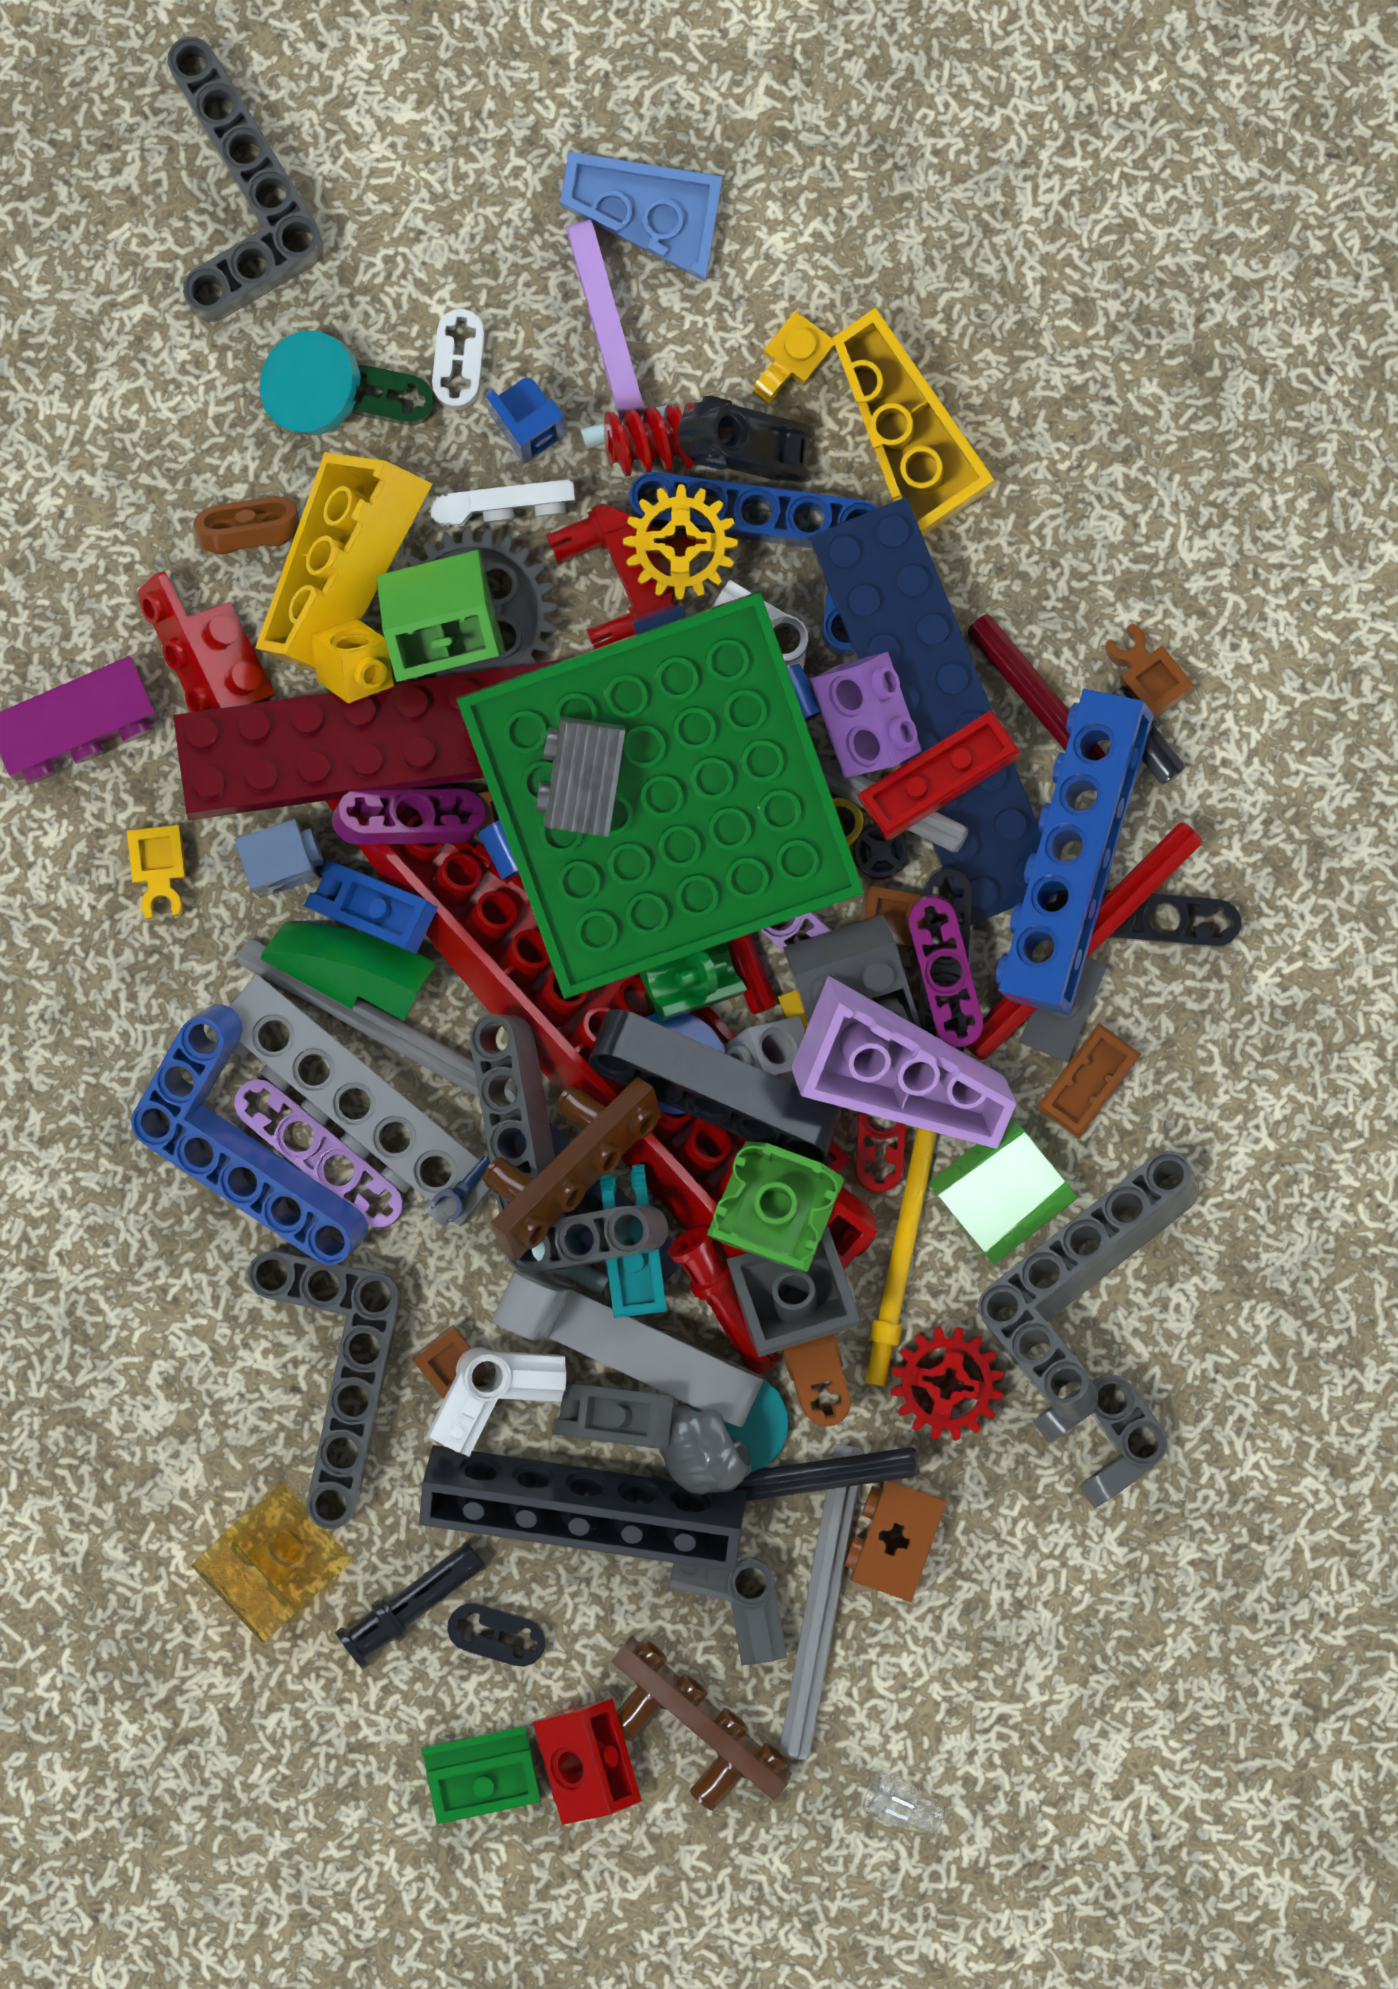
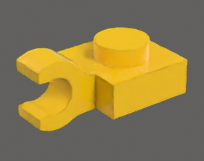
[752,310,835,405]

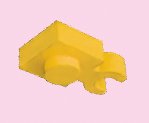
[127,825,187,920]

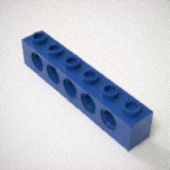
[996,688,1154,1016]

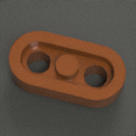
[193,496,300,555]

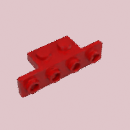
[138,571,275,712]

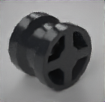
[853,825,907,880]

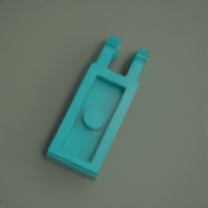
[600,1164,667,1318]

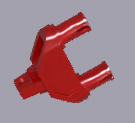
[545,503,707,649]

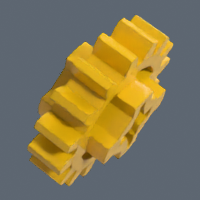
[623,484,738,601]

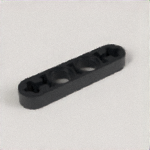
[918,866,972,1053]
[1047,889,1241,948]

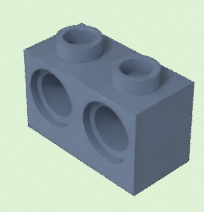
[234,819,325,898]

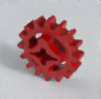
[890,1326,1004,1441]

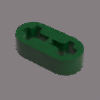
[351,365,434,426]

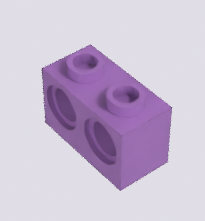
[810,652,922,778]

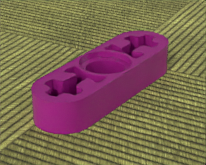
[332,789,486,844]
[909,895,983,1047]

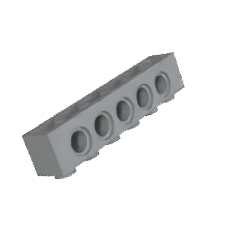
[229,974,491,1227]

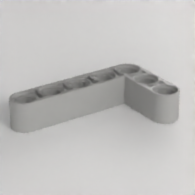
[492,1270,764,1427]

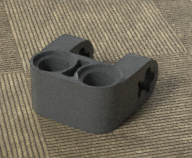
[1033,1375,1167,1508]

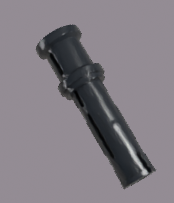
[335,1541,487,1669]

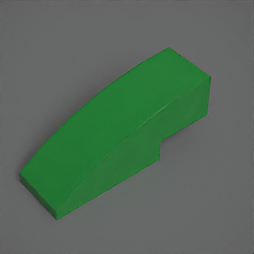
[260,922,437,1021]

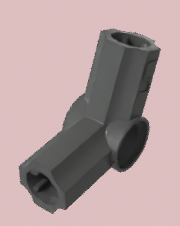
[668,1555,787,1666]

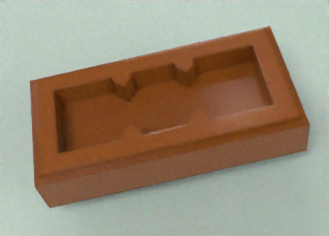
[1036,1023,1141,1139]

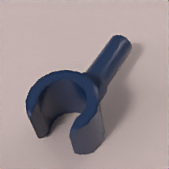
[431,1156,490,1222]

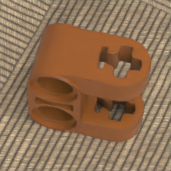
[782,1334,851,1427]

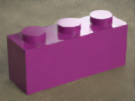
[0,656,160,784]

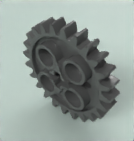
[407,528,558,679]

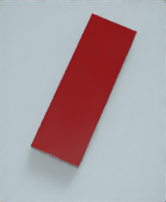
[858,710,1021,842]

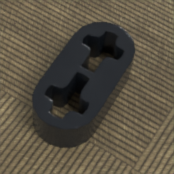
[447,1602,546,1667]

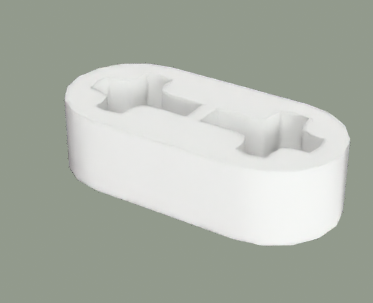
[432,309,485,410]

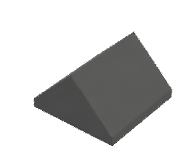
[727,1228,862,1357]

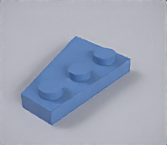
[560,152,723,282]

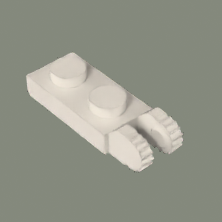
[429,479,576,528]

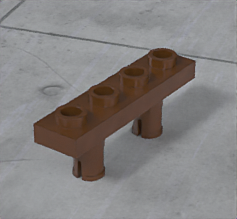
[483,1076,662,1262]
[611,1635,792,1811]

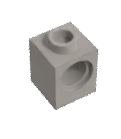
[724,1016,805,1083]

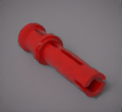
[668,1226,779,1374]

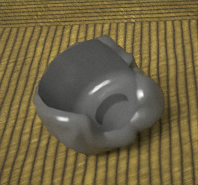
[659,1404,751,1495]

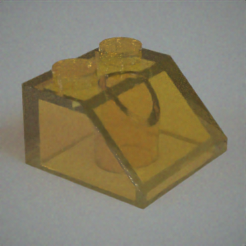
[191,1483,353,1644]

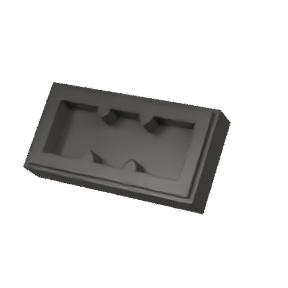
[1018,957,1108,1063]

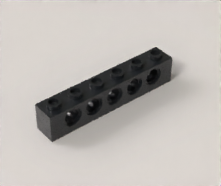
[419,1445,747,1572]

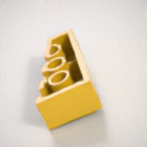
[832,308,997,537]
[255,452,433,672]

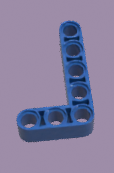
[629,472,877,657]
[131,1004,368,1265]

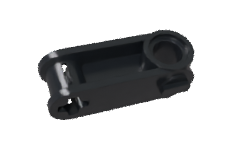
[677,395,815,483]

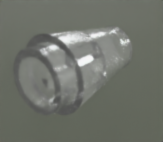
[863,1772,946,1836]

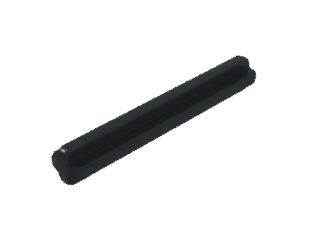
[733,1447,920,1501]

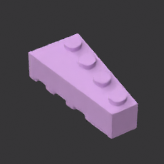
[791,976,1017,1149]

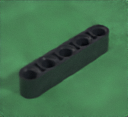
[588,1009,841,1164]

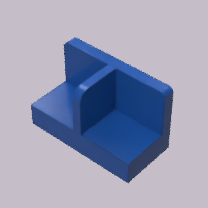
[485,378,567,464]

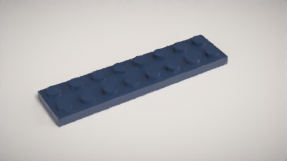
[807,497,1042,926]

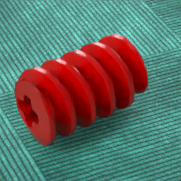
[604,402,697,477]

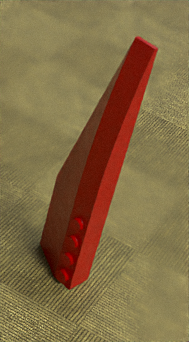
[326,799,851,1262]

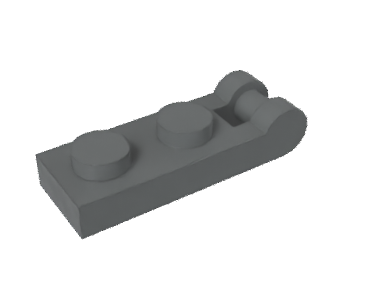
[552,1382,674,1449]

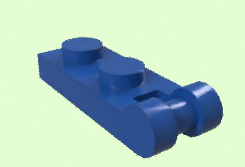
[303,859,438,955]

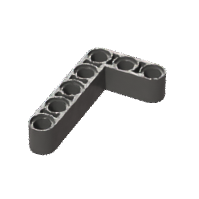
[167,36,324,322]
[470,1014,668,1273]
[978,1151,1199,1421]
[248,1251,401,1529]

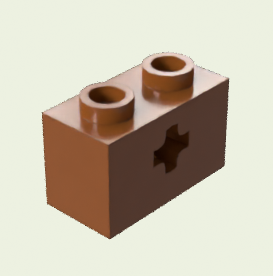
[844,1480,947,1603]

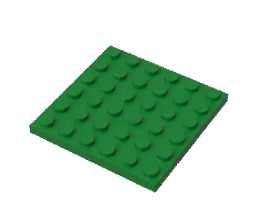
[457,591,865,999]

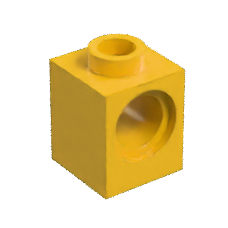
[311,618,394,703]

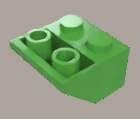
[376,549,506,682]

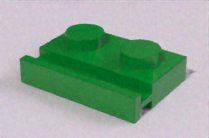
[421,1725,542,1825]

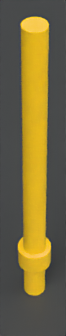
[865,1128,938,1387]

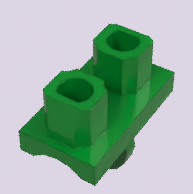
[639,943,747,1022]

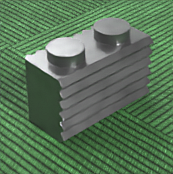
[535,716,625,837]

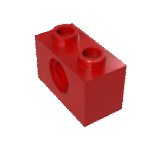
[533,1698,642,1825]

